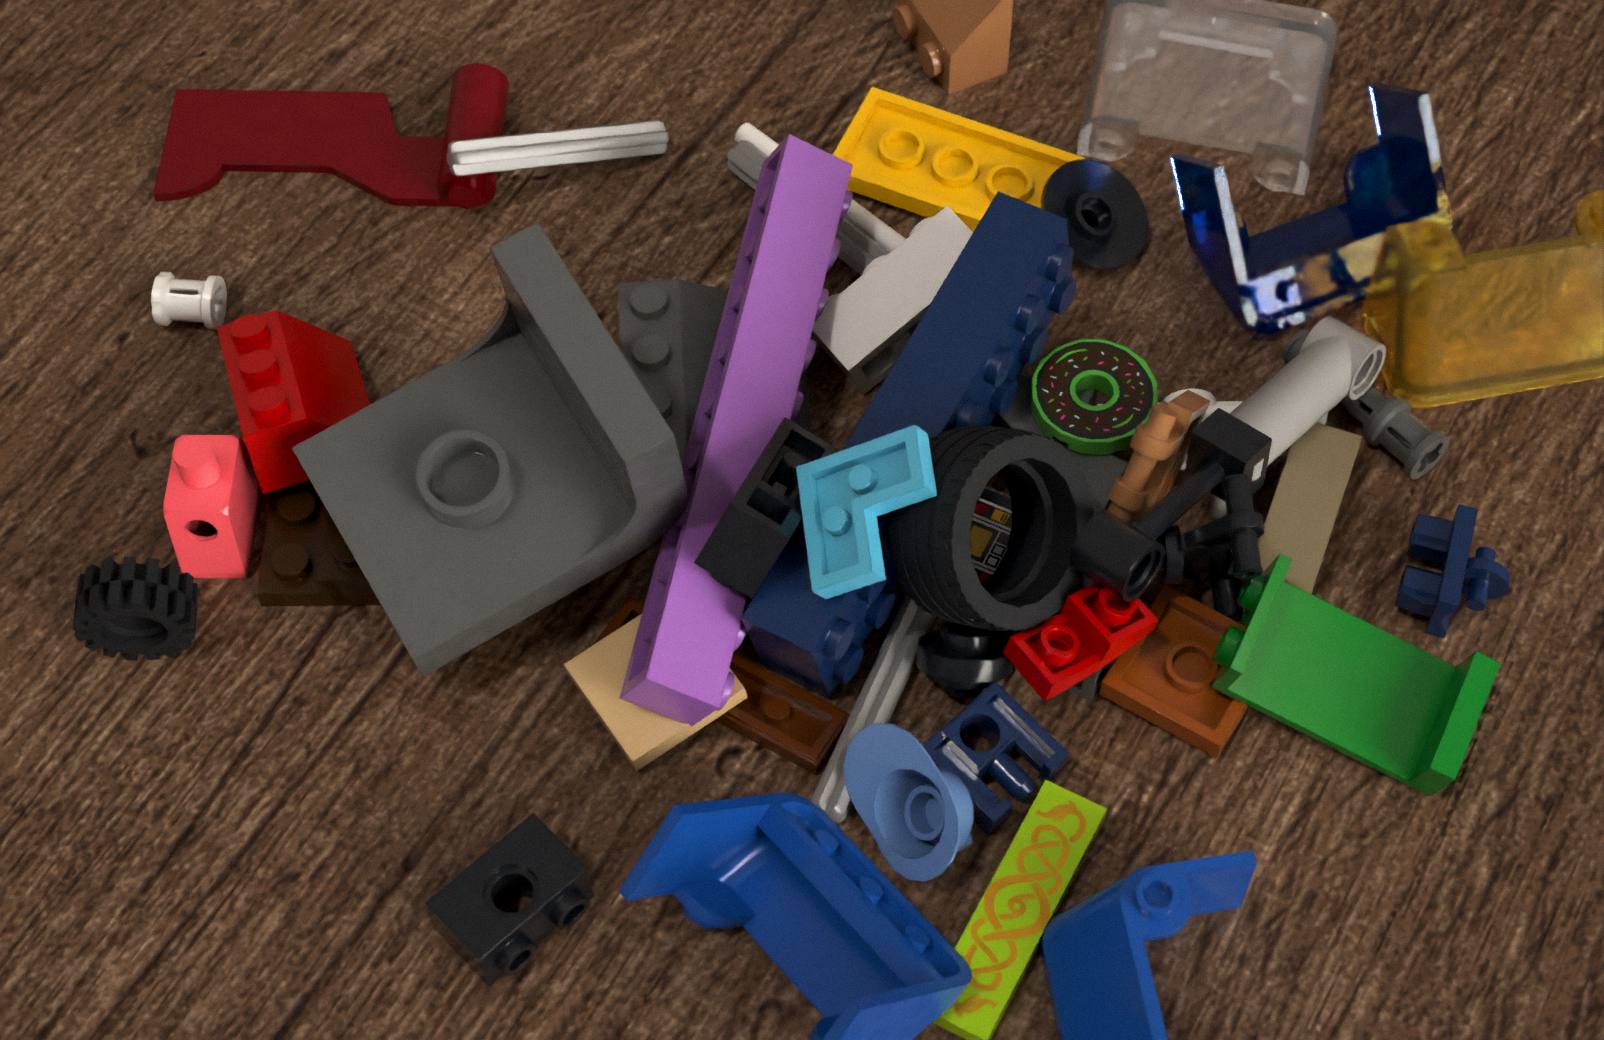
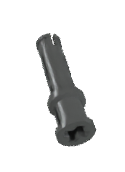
[1281,328,1450,480]

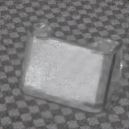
[1076,0,1337,195]

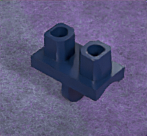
[1395,504,1511,638]

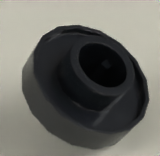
[916,622,1013,698]

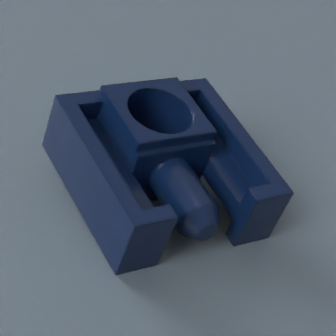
[922,681,1070,836]

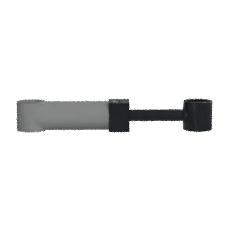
[1069,316,1386,602]

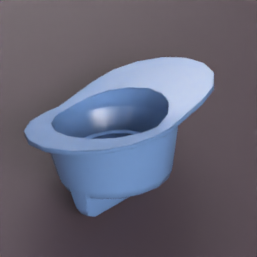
[843,723,974,882]

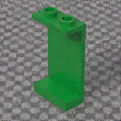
[1211,554,1501,796]

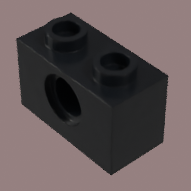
[425,813,594,986]

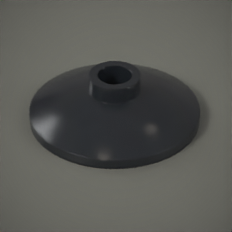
[1041,159,1148,271]

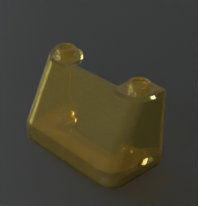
[1360,190,1604,408]

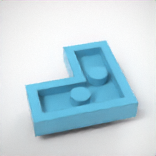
[796,425,937,599]

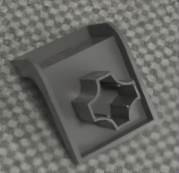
[292,222,689,677]

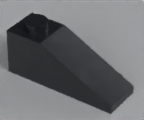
[694,417,840,598]

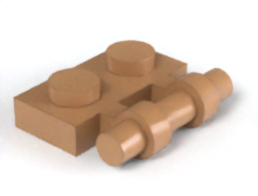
[1107,390,1211,522]

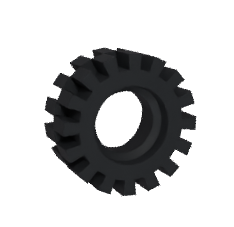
[73,556,199,661]

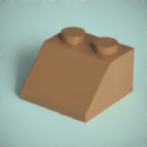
[892,0,1014,95]

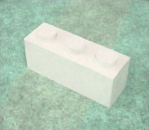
[812,206,973,395]

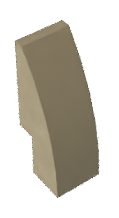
[1245,423,1363,594]

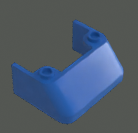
[619,793,972,1040]
[1041,851,1257,1040]

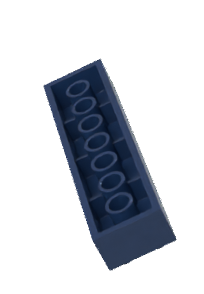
[741,191,1077,699]

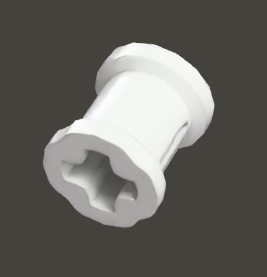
[151,272,227,330]

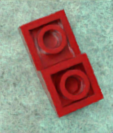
[1003,583,1159,701]

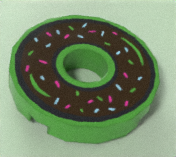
[1030,339,1158,455]

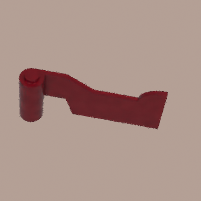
[153,63,509,209]

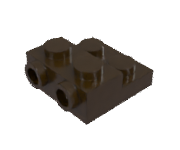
[256,484,381,607]

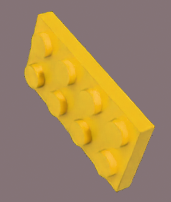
[833,87,1085,232]

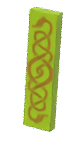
[933,780,1107,1040]

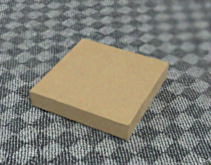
[563,614,748,771]

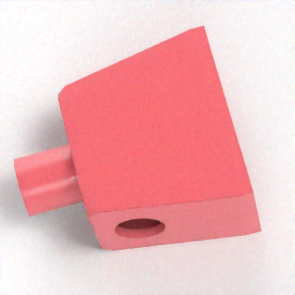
[163,435,261,579]

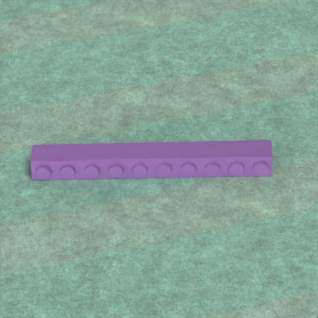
[620,134,853,727]

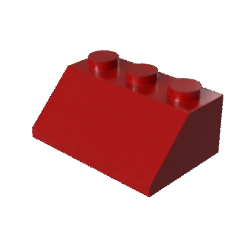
[216,310,370,494]

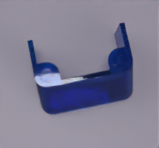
[1170,83,1455,334]

